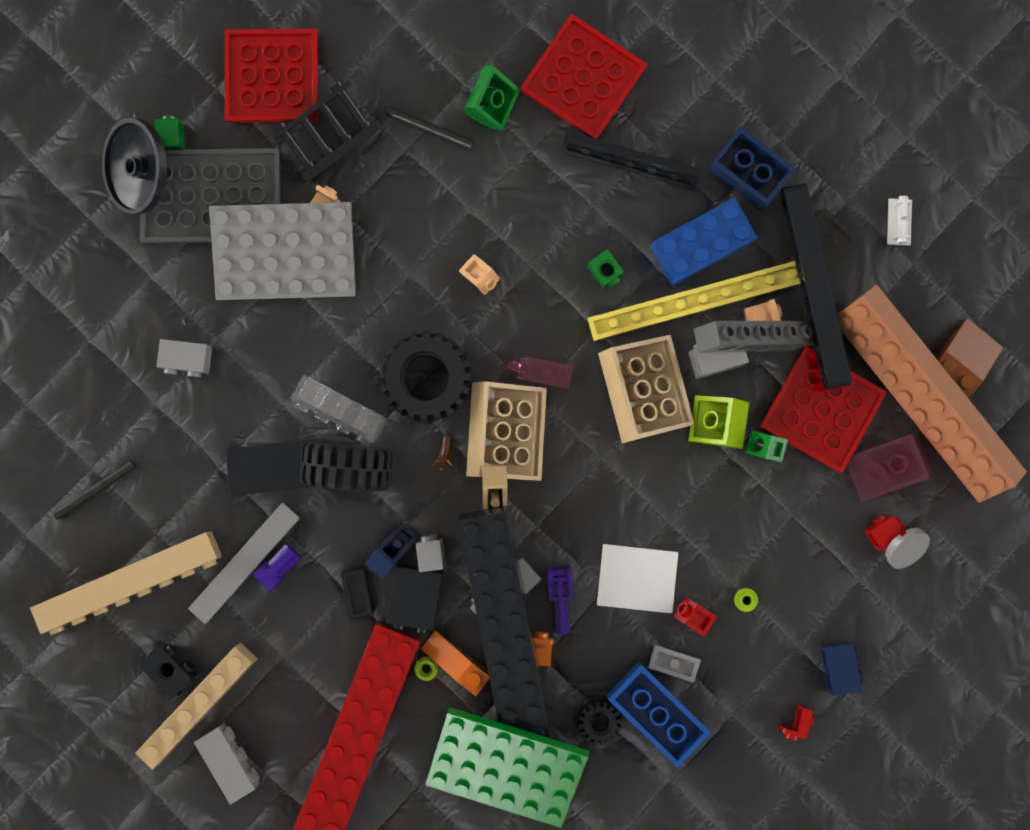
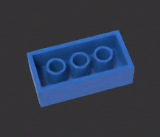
[650,197,757,287]
[606,661,711,768]

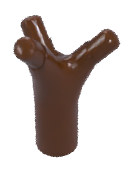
[432,436,454,471]

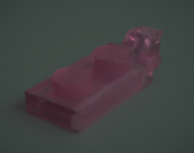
[507,357,573,389]

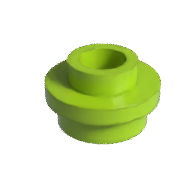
[734,588,758,612]
[415,657,438,681]

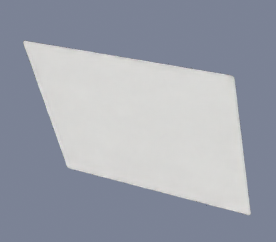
[597,544,678,613]

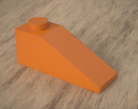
[421,630,489,696]

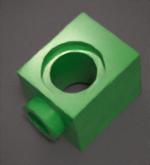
[155,116,185,150]
[587,249,624,289]
[746,430,788,462]

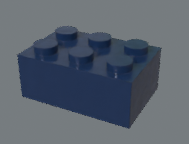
[707,126,796,211]

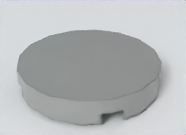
[885,528,930,569]

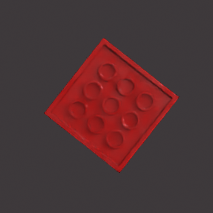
[520,13,648,139]
[225,29,319,123]
[759,346,887,473]

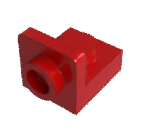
[674,597,717,637]

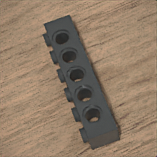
[694,321,814,353]

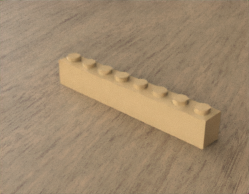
[30,531,222,635]

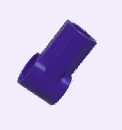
[253,544,301,592]

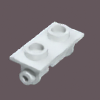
[887,196,912,246]

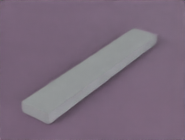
[188,502,301,624]

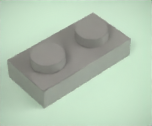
[648,644,701,683]

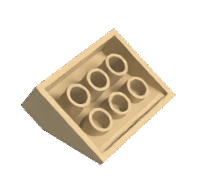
[598,335,695,443]
[466,382,547,481]

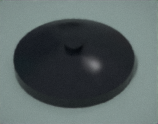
[102,118,167,214]

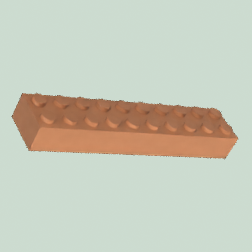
[837,284,1027,503]

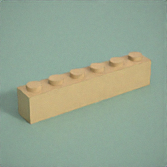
[135,643,258,770]

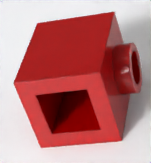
[864,514,906,551]

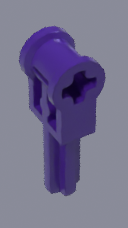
[547,564,573,635]

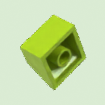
[688,395,749,449]

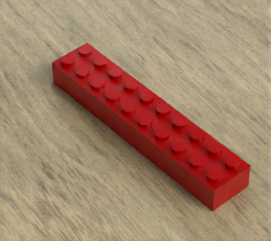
[293,621,422,830]

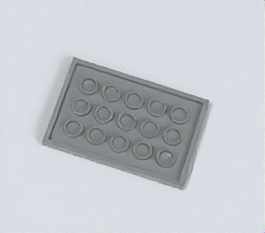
[209,202,356,300]

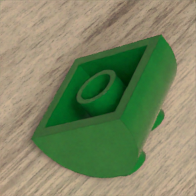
[464,65,521,131]

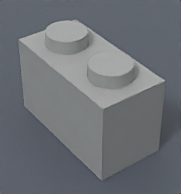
[156,339,212,378]
[416,535,446,572]

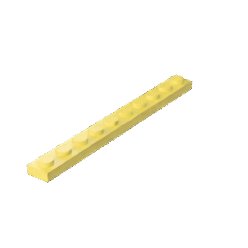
[587,261,800,341]

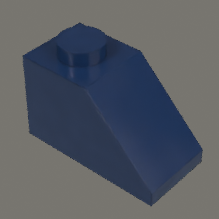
[365,523,418,579]

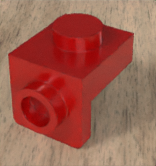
[778,704,814,741]

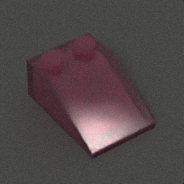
[847,432,934,502]

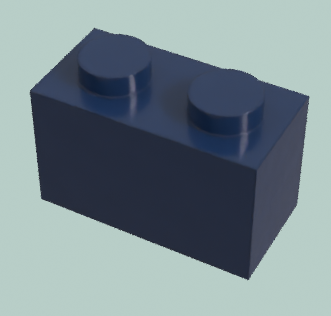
[819,640,863,696]

